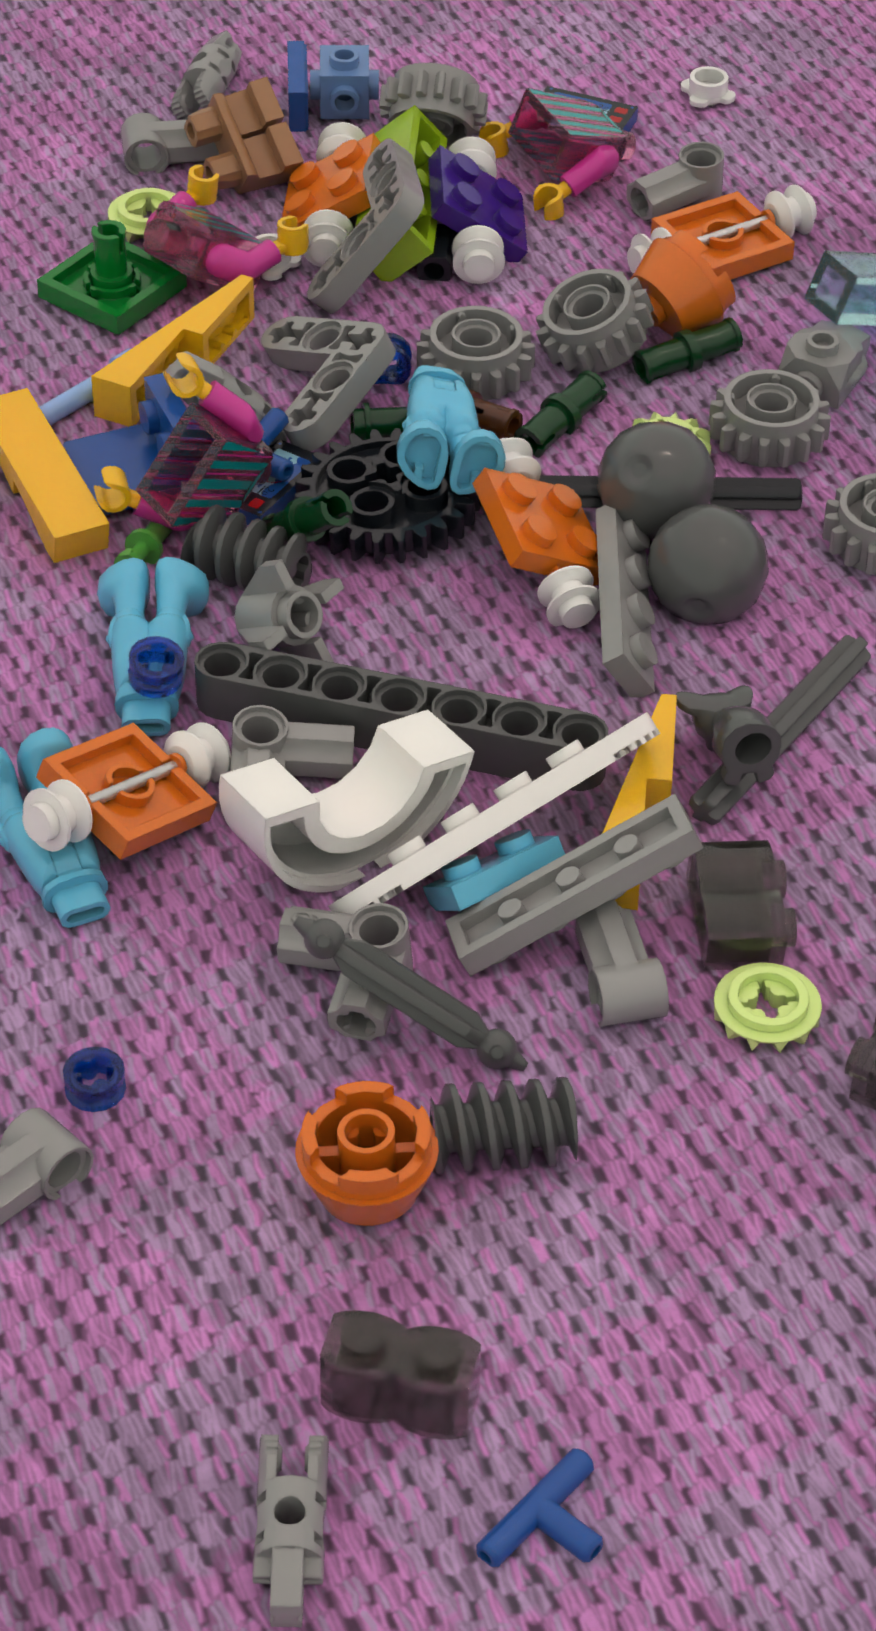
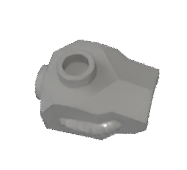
[778,320,871,409]

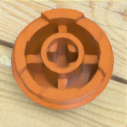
[630,230,736,337]
[295,1081,439,1226]

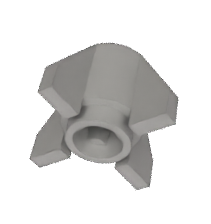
[234,559,344,662]

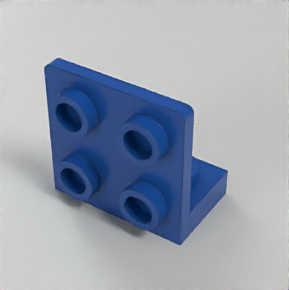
[63,373,205,515]

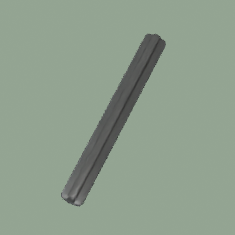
[689,635,871,825]

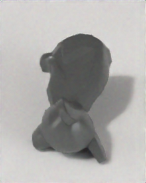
[676,685,781,786]

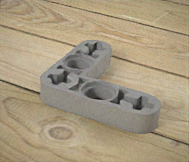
[307,138,424,314]
[261,316,396,451]

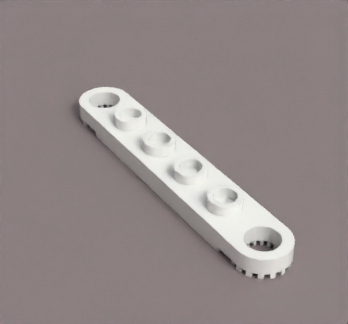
[328,712,661,914]

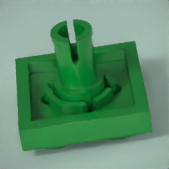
[37,220,187,335]

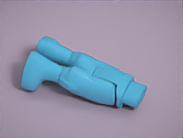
[397,365,506,495]
[97,557,209,736]
[0,727,111,928]

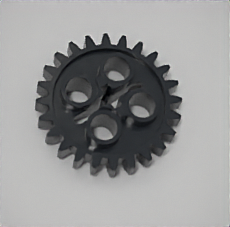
[295,428,480,564]

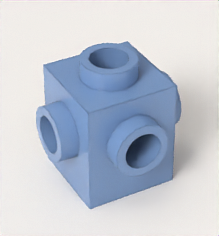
[310,45,379,119]

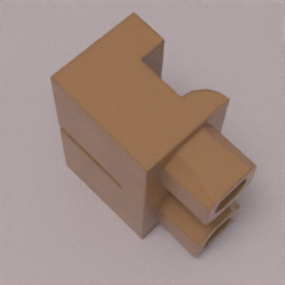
[184,76,304,194]

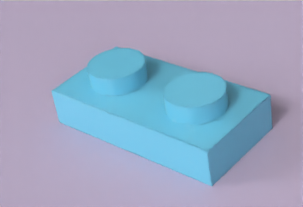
[423,829,565,911]

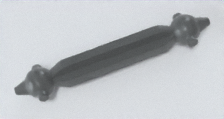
[293,916,528,1071]

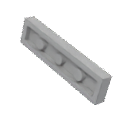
[595,505,658,698]
[445,794,704,976]

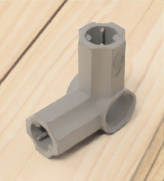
[230,705,355,778]
[277,903,413,1041]

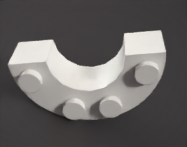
[219,710,475,893]

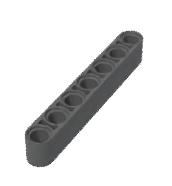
[194,642,609,791]

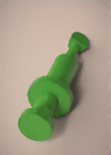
[114,498,173,564]

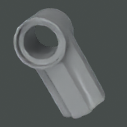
[120,112,219,175]
[626,142,724,222]
[575,900,669,1027]
[0,1107,94,1225]

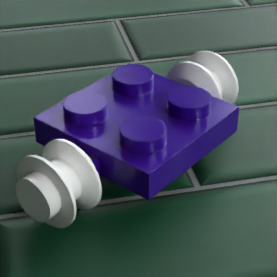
[428,137,528,284]

